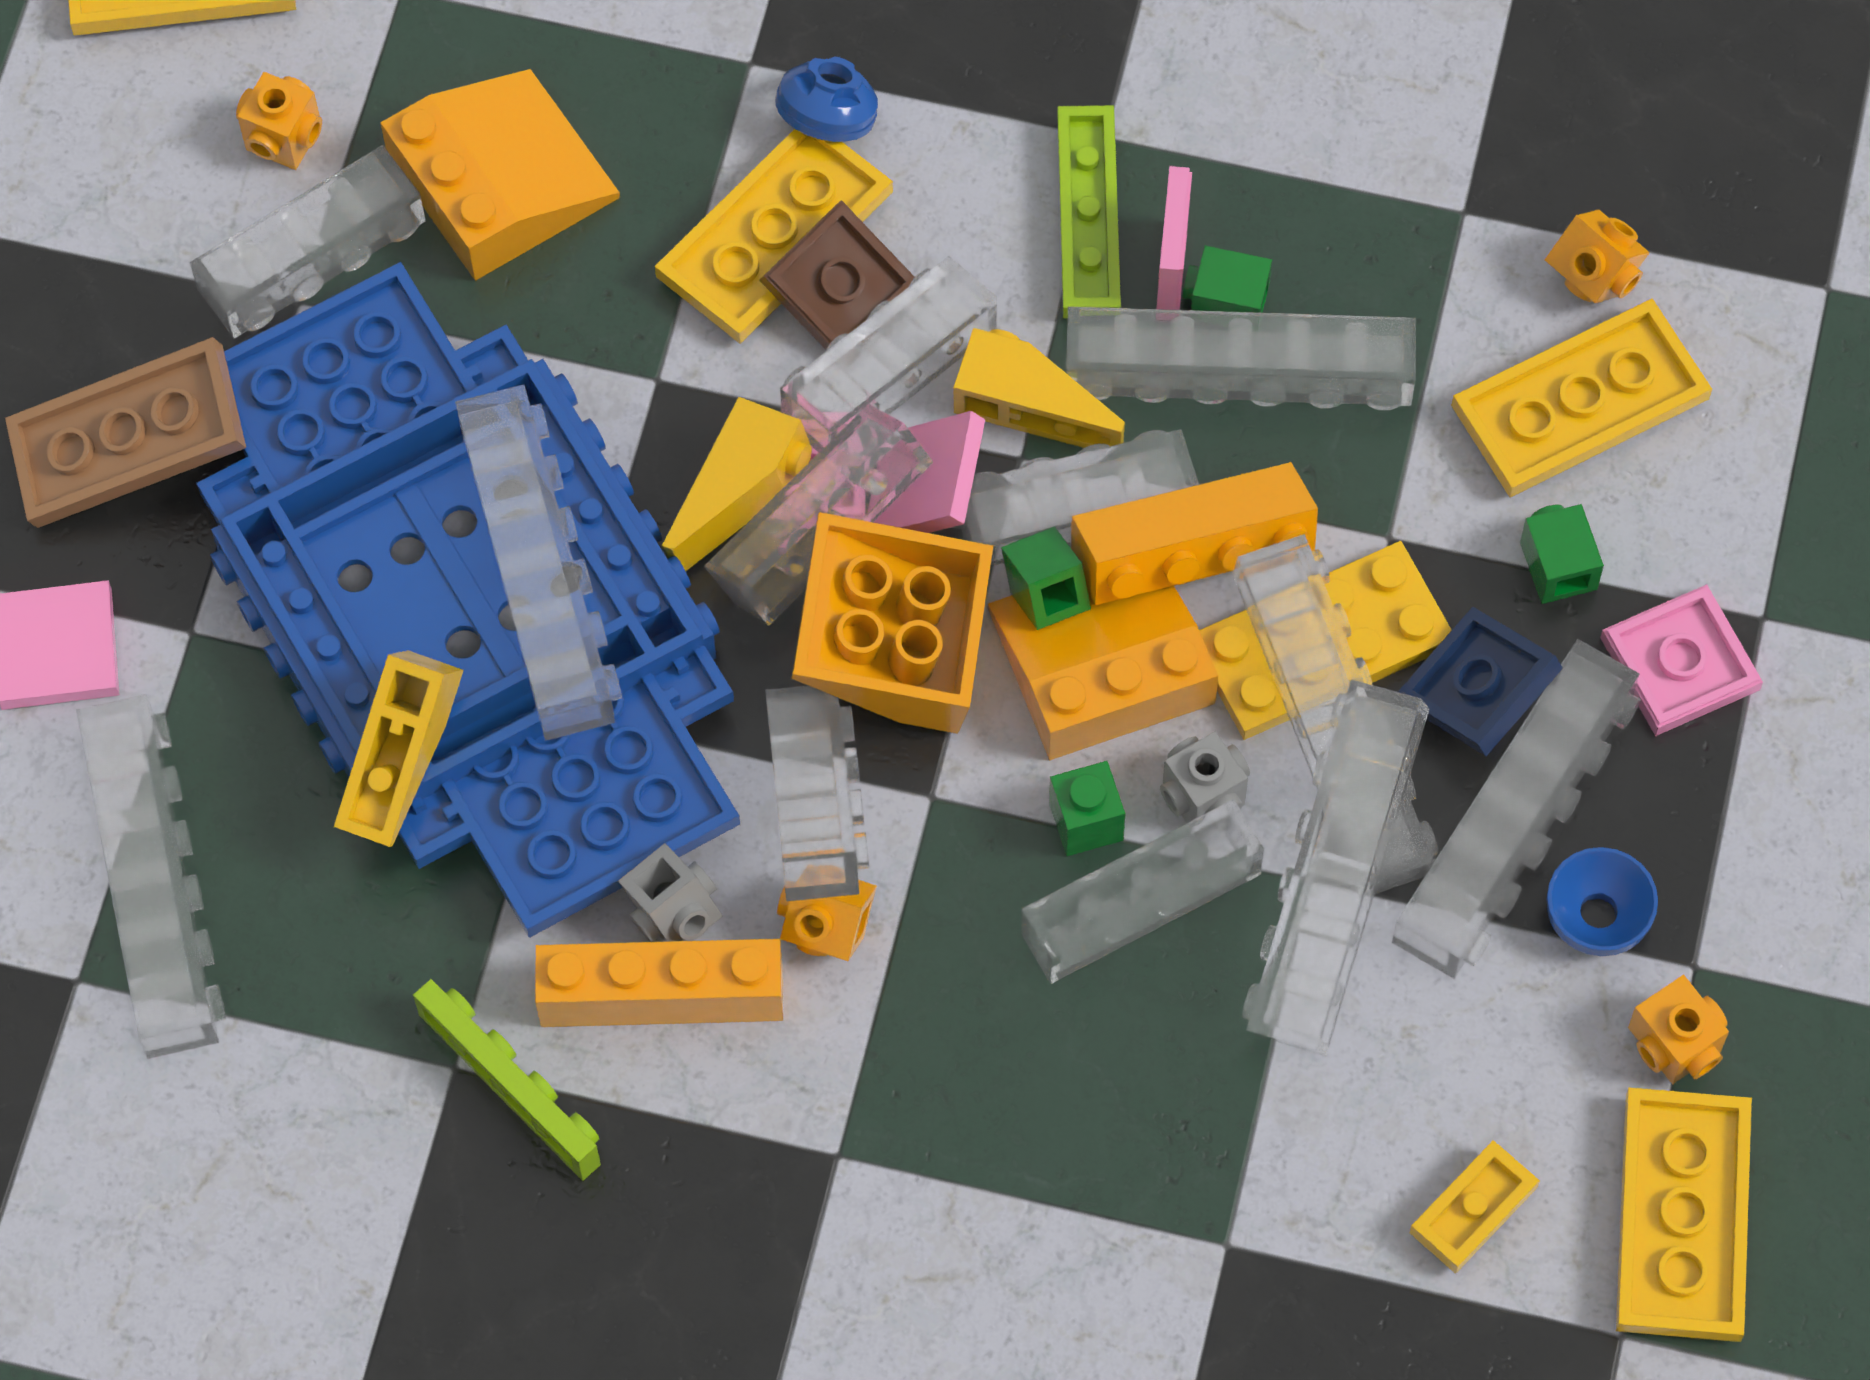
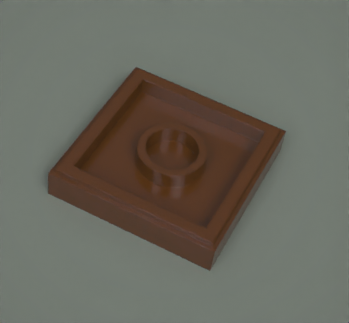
[759,200,920,363]

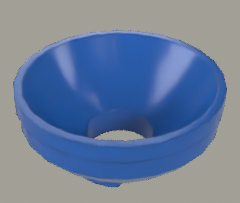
[775,56,878,142]
[1546,847,1658,956]

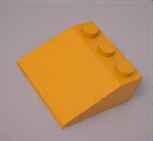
[380,69,620,281]
[791,512,993,734]
[987,586,1218,761]

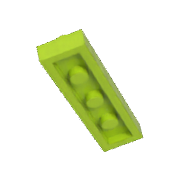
[1057,105,1121,318]
[413,979,601,1181]

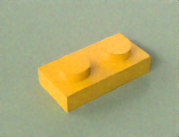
[1409,1140,1540,1274]

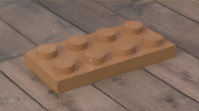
[5,337,246,528]

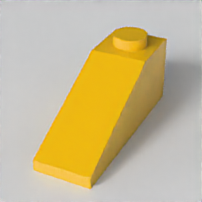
[953,328,1125,457]
[662,397,812,571]
[334,650,464,847]

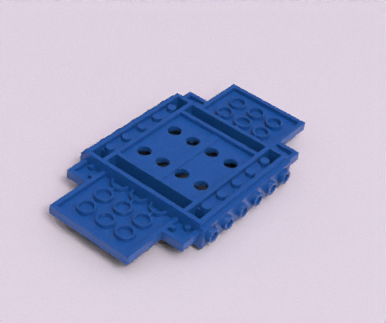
[197,262,740,938]

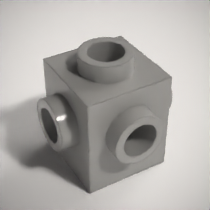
[1160,731,1250,834]
[618,843,723,942]

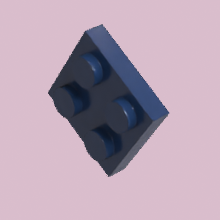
[1396,607,1563,756]

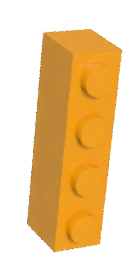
[1071,462,1318,605]
[535,939,783,1027]

